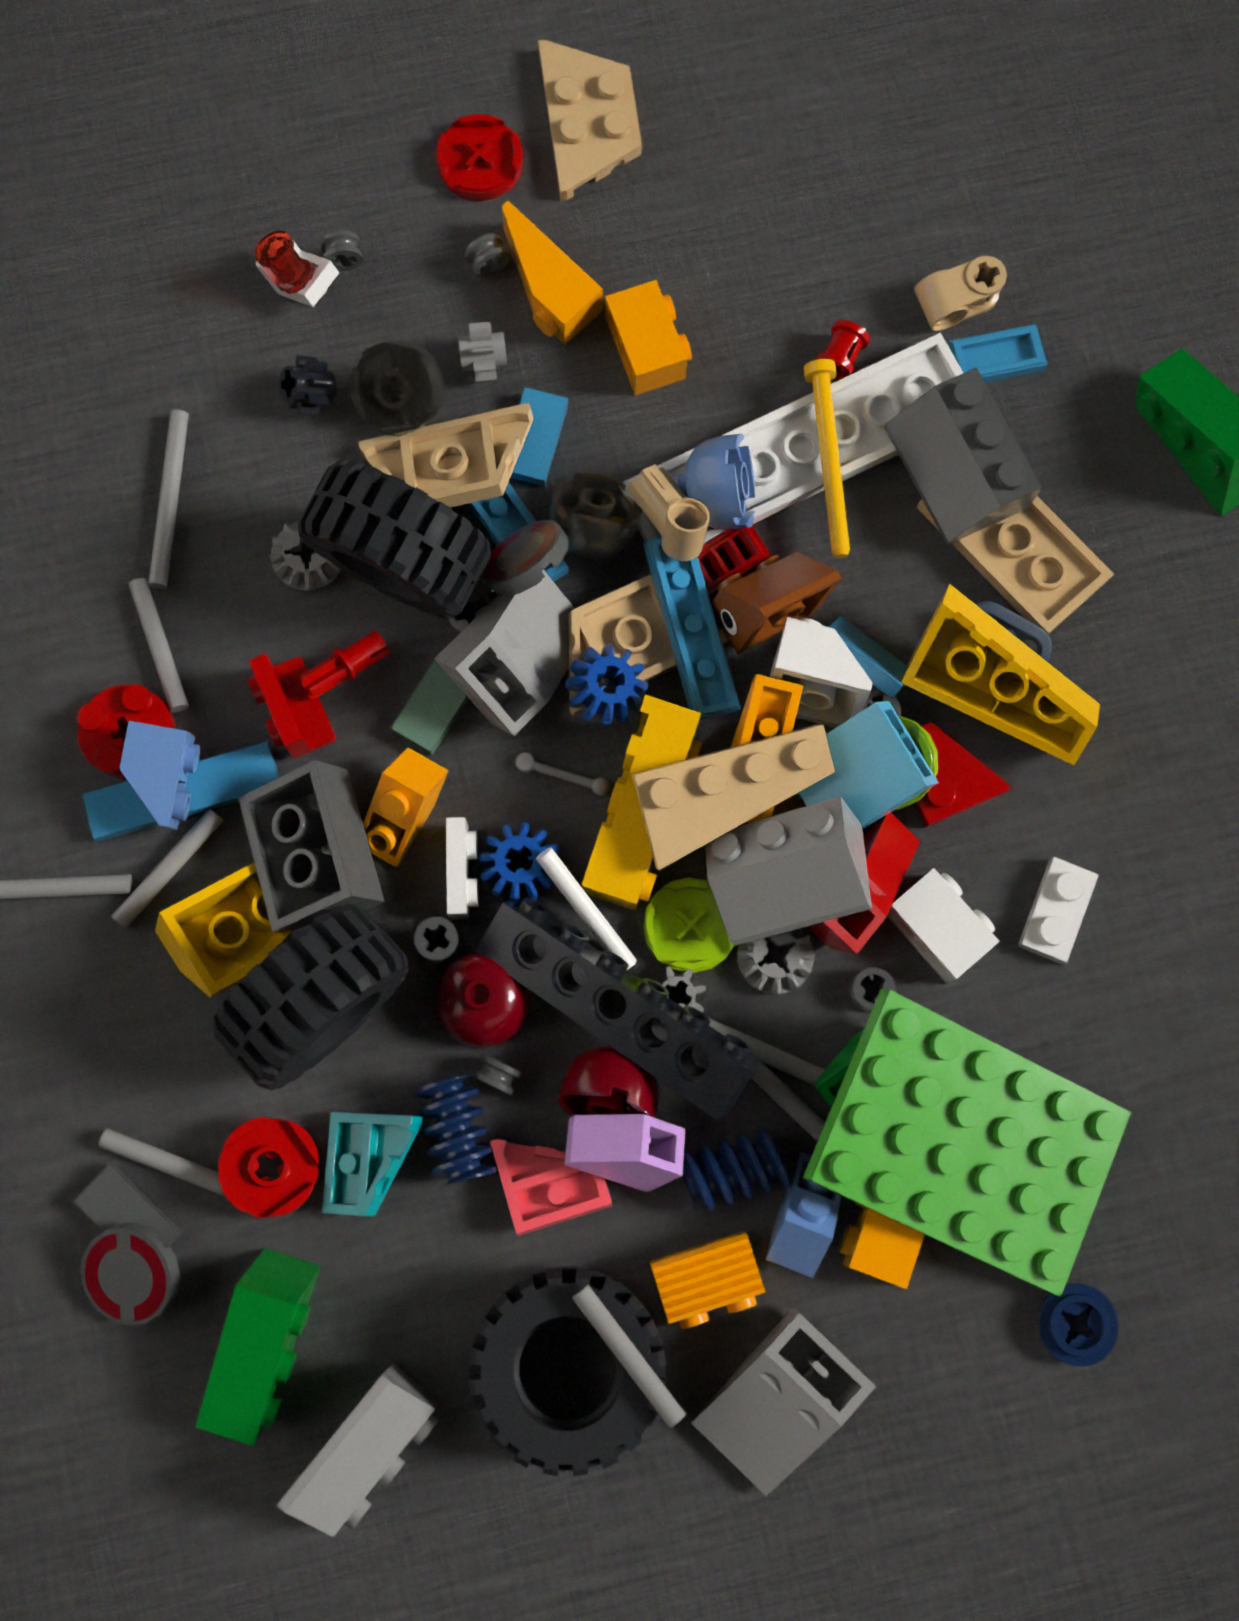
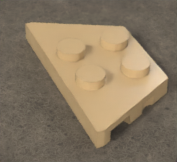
[538,40,642,201]
[358,403,534,508]
[568,574,729,716]

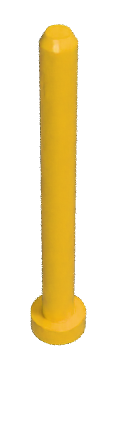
[804,359,850,558]

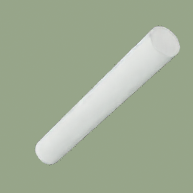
[536,847,637,970]

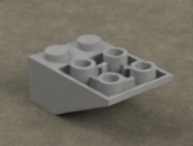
[434,570,575,736]
[691,1308,876,1496]

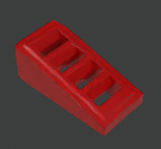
[698,526,771,599]

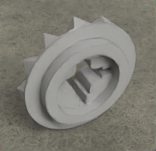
[269,522,341,591]
[737,928,815,994]

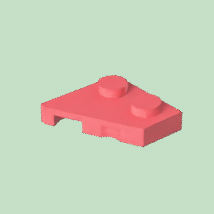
[490,1139,613,1236]

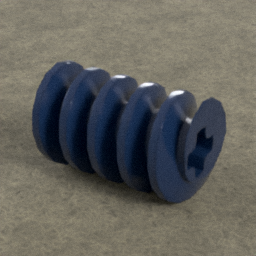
[415,1075,496,1186]
[683,1128,790,1211]

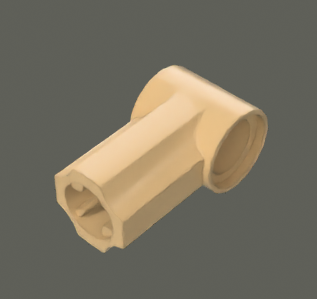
[629,464,710,561]

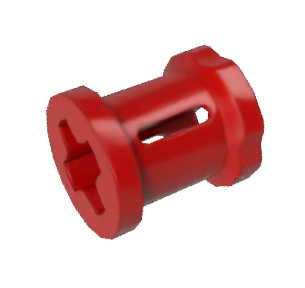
[816,320,870,381]

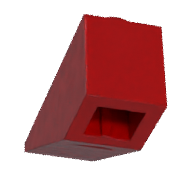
[807,812,920,954]

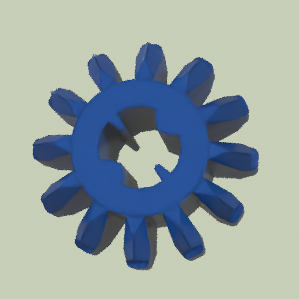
[565,643,648,727]
[479,822,559,901]

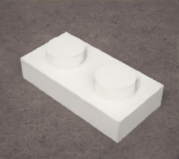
[446,817,478,920]
[1017,857,1099,964]

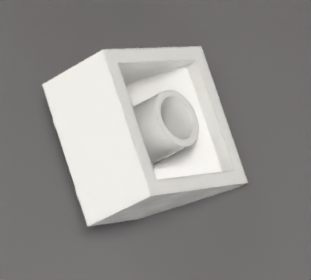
[770,617,872,728]

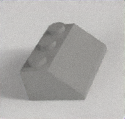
[705,796,872,946]
[277,1363,439,1537]

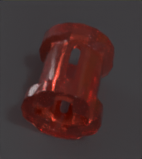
[254,230,314,294]

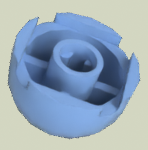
[678,433,755,530]

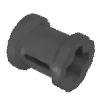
[414,917,461,965]

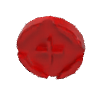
[435,113,524,201]

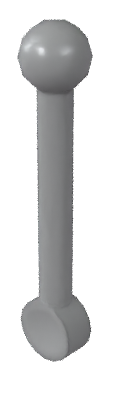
[515,753,610,796]

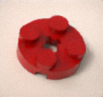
[77,684,176,780]
[218,1117,319,1220]

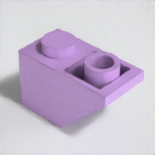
[565,1114,685,1192]

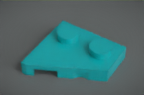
[322,1112,423,1216]

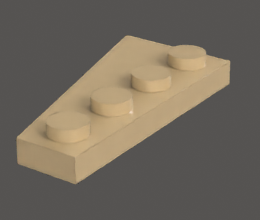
[632,724,835,870]

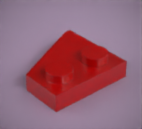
[914,722,1011,828]

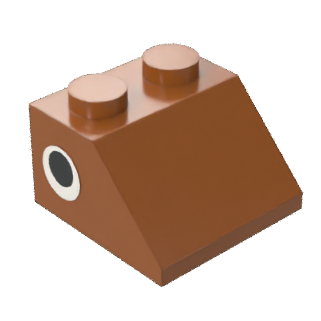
[711,552,842,654]

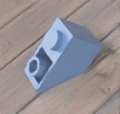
[119,721,200,830]
[766,1151,841,1278]

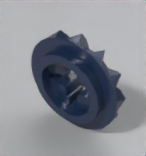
[1036,1283,1119,1367]

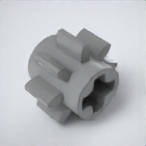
[458,322,507,382]
[654,966,706,1025]

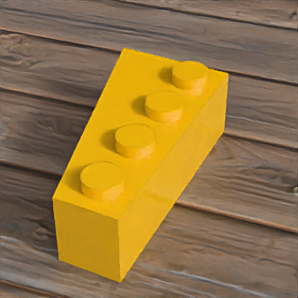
[901,583,1100,765]
[581,694,703,911]

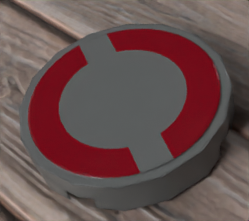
[480,520,568,597]
[81,1222,180,1326]

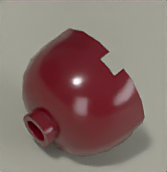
[434,952,532,1049]
[558,1044,660,1118]

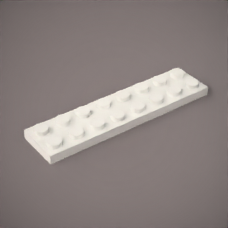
[618,333,963,546]

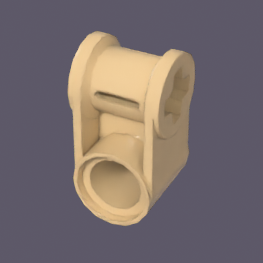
[914,255,1007,331]

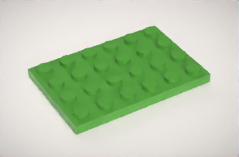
[803,989,1131,1297]

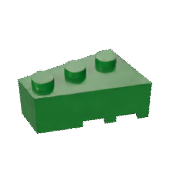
[1135,348,1239,517]
[195,1248,321,1447]

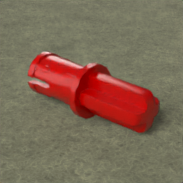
[298,630,390,699]

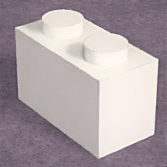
[887,868,1000,984]

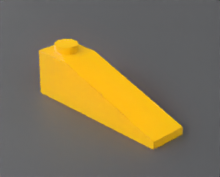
[155,862,293,998]

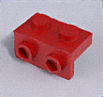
[247,653,337,759]

